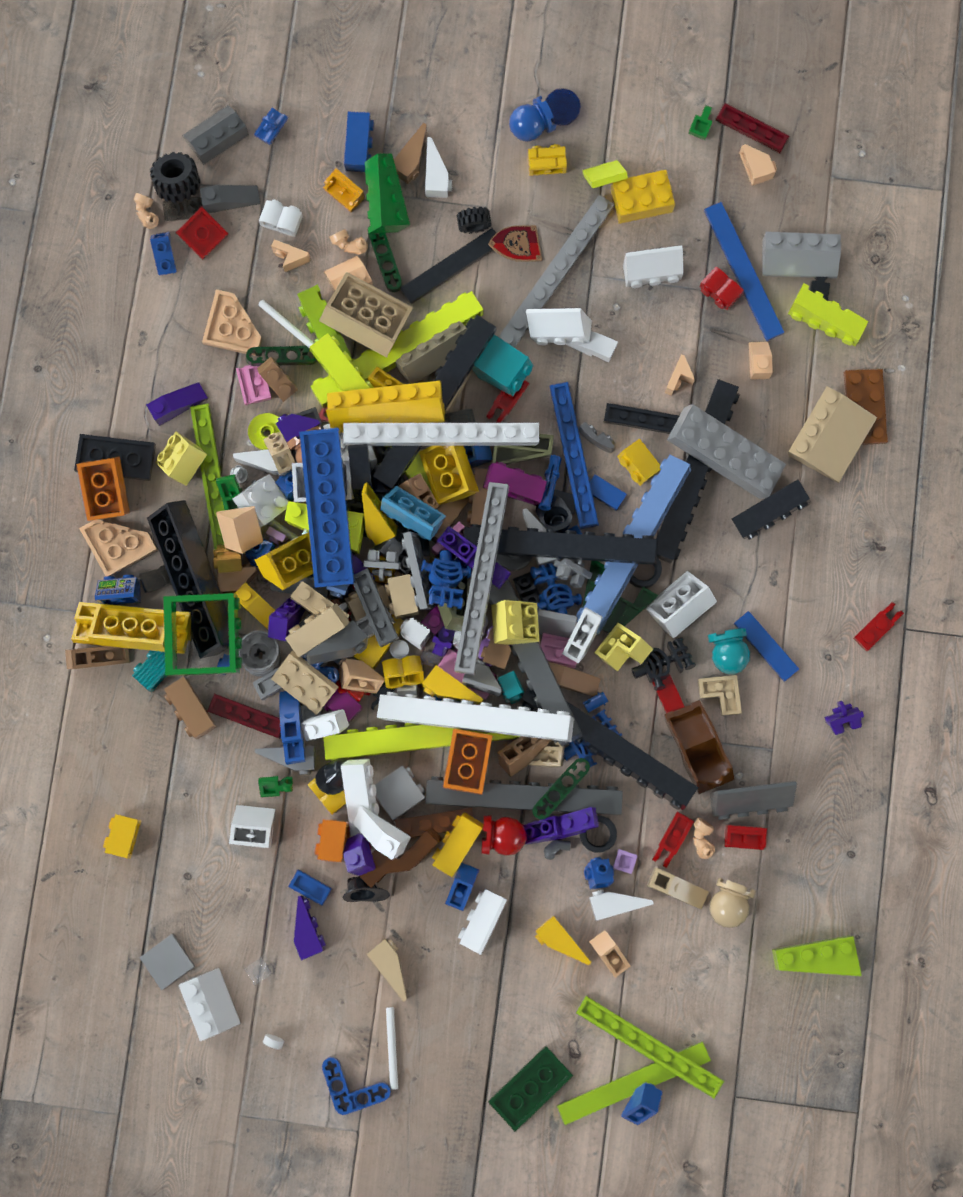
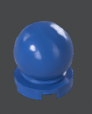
[509,96,556,142]

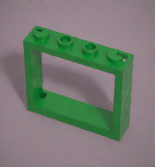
[163,593,243,676]

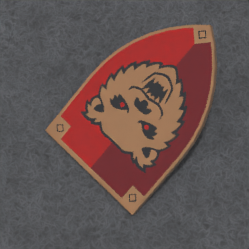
[488,226,542,262]

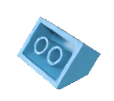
[381,486,446,540]

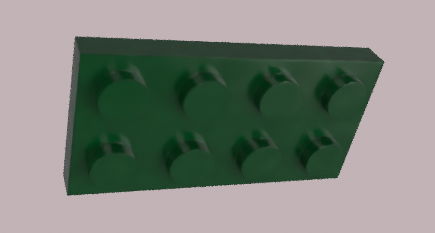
[488,1045,573,1132]

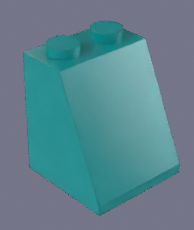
[472,334,534,396]

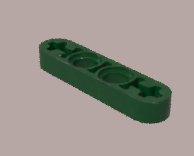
[368,226,402,293]
[245,346,318,366]
[532,758,590,820]

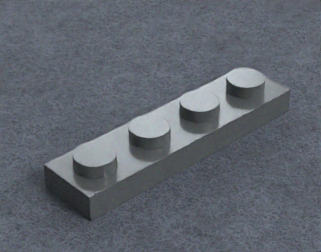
[353,568,399,647]

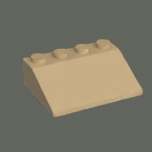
[319,272,413,357]
[789,386,877,483]

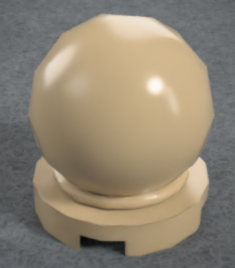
[710,878,756,928]

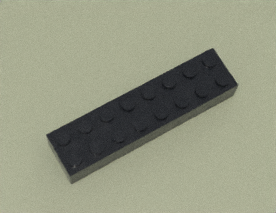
[147,500,229,659]

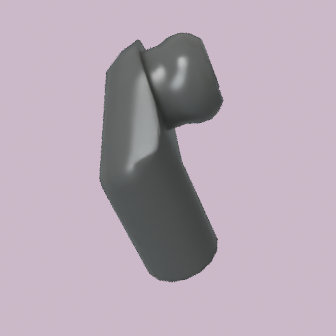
[544,840,571,860]

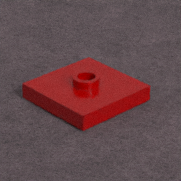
[176,207,229,260]

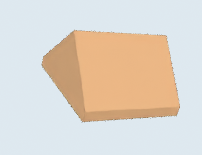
[216,506,263,553]

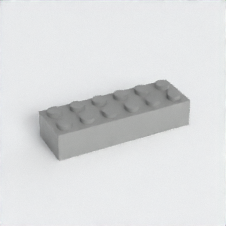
[667,404,786,499]

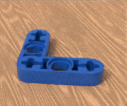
[322,1057,391,1115]

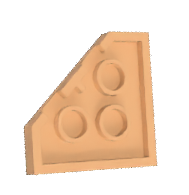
[202,289,262,357]
[79,520,158,576]

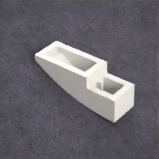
[565,331,618,362]

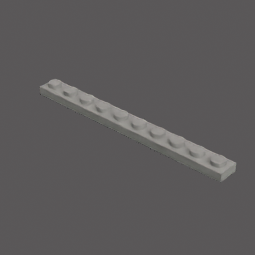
[499,195,615,348]
[454,482,509,675]

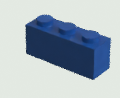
[344,111,374,172]

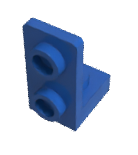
[150,232,177,275]

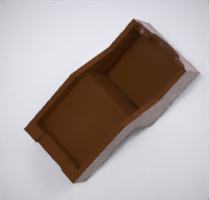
[664,700,735,794]
[360,828,443,888]

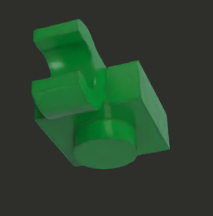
[688,105,713,140]
[258,776,293,797]

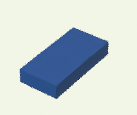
[590,474,627,511]
[288,869,332,906]

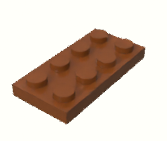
[844,369,888,445]

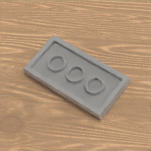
[402,532,435,610]

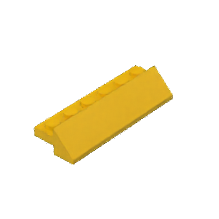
[326,381,445,433]
[71,602,191,654]

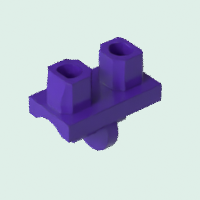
[432,626,455,657]
[824,700,864,735]

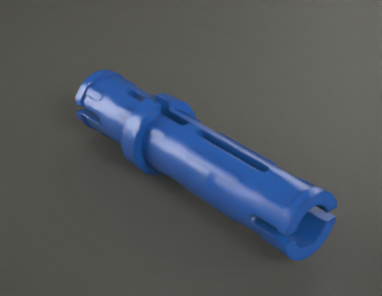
[539,455,562,511]

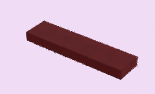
[715,103,790,153]
[207,693,281,739]

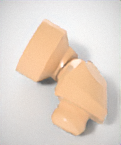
[134,193,159,229]
[329,229,368,255]
[693,817,715,859]

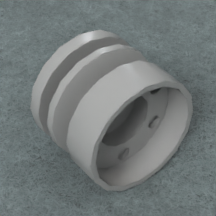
[239,631,281,677]

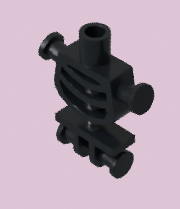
[631,637,696,691]

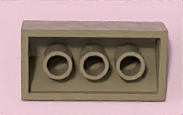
[396,321,467,384]

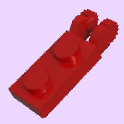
[486,380,530,423]
[853,602,904,651]
[652,811,694,868]

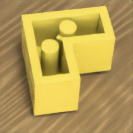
[594,623,653,671]

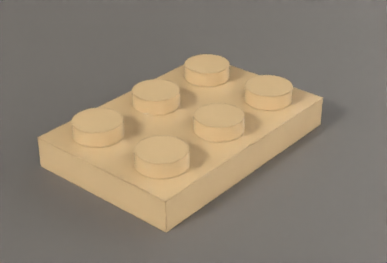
[271,650,338,715]

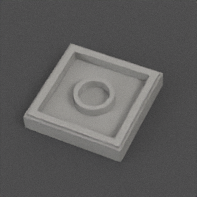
[538,609,577,638]
[139,934,195,990]

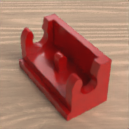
[724,825,767,850]

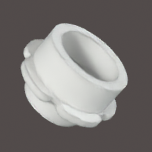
[230,465,248,484]

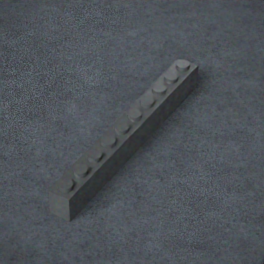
[488,561,583,746]
[426,776,623,815]

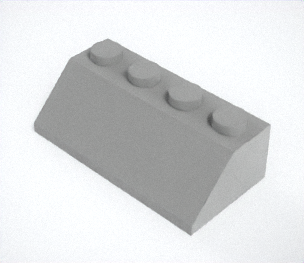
[762,232,841,279]

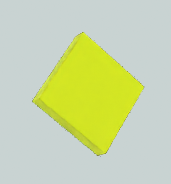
[582,160,628,188]

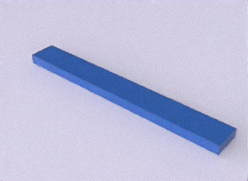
[704,202,784,342]
[550,382,599,530]

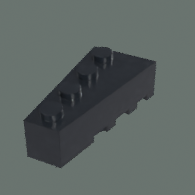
[731,479,811,540]

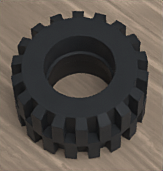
[150,152,201,203]

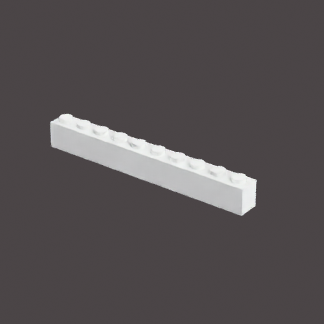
[343,423,539,446]
[377,692,574,742]

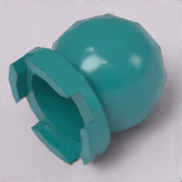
[707,628,750,675]

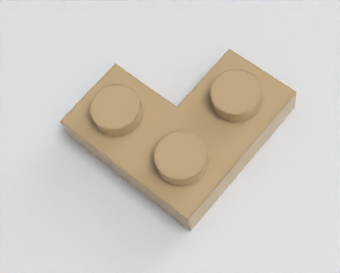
[698,675,742,716]

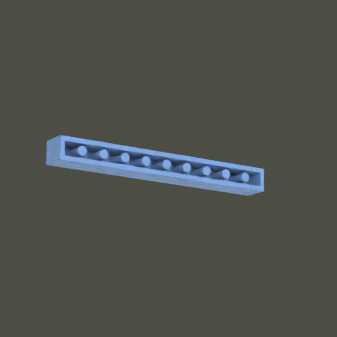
[576,455,691,635]

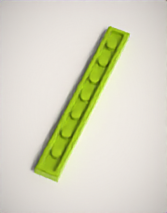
[190,403,225,549]
[576,996,724,1099]
[557,1042,711,1125]

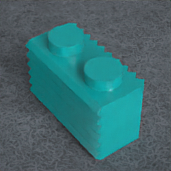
[132,650,178,693]
[497,671,524,705]

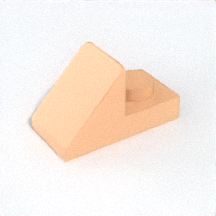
[271,239,310,272]
[665,354,695,396]

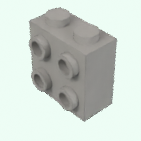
[375,765,426,821]

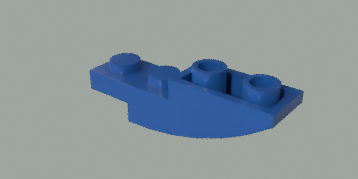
[279,691,306,765]

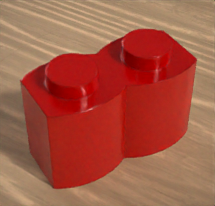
[700,267,744,311]

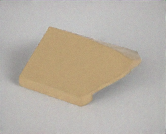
[528,740,565,768]

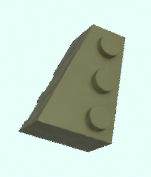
[492,433,554,465]
[428,574,471,631]

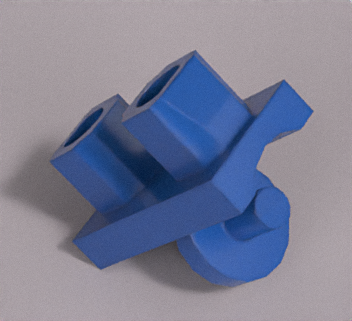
[254,107,288,145]

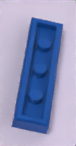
[733,611,799,682]

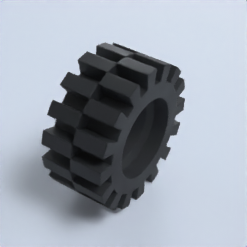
[456,207,492,234]

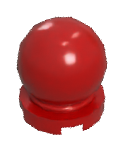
[481,815,527,856]

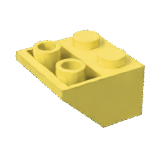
[155,431,207,486]
[492,600,540,645]

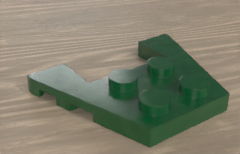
[582,561,658,634]

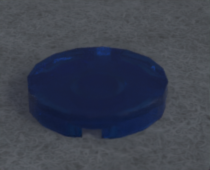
[545,88,581,126]

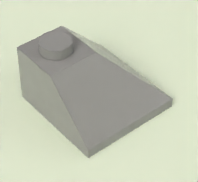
[462,660,501,697]

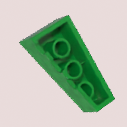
[365,153,410,234]

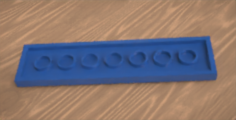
[299,428,355,588]

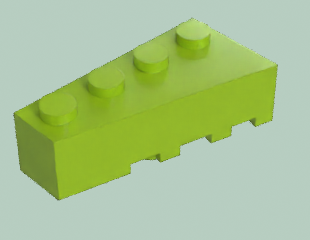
[297,284,352,359]
[772,936,862,976]

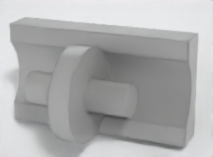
[364,549,401,581]
[554,558,592,588]

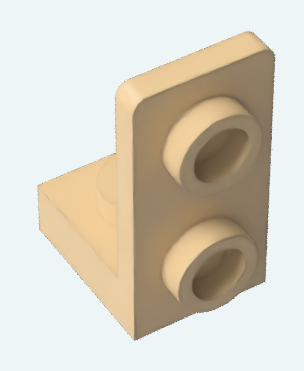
[263,432,295,474]

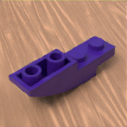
[437,526,511,589]
[524,807,599,845]

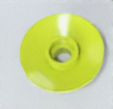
[248,413,283,450]

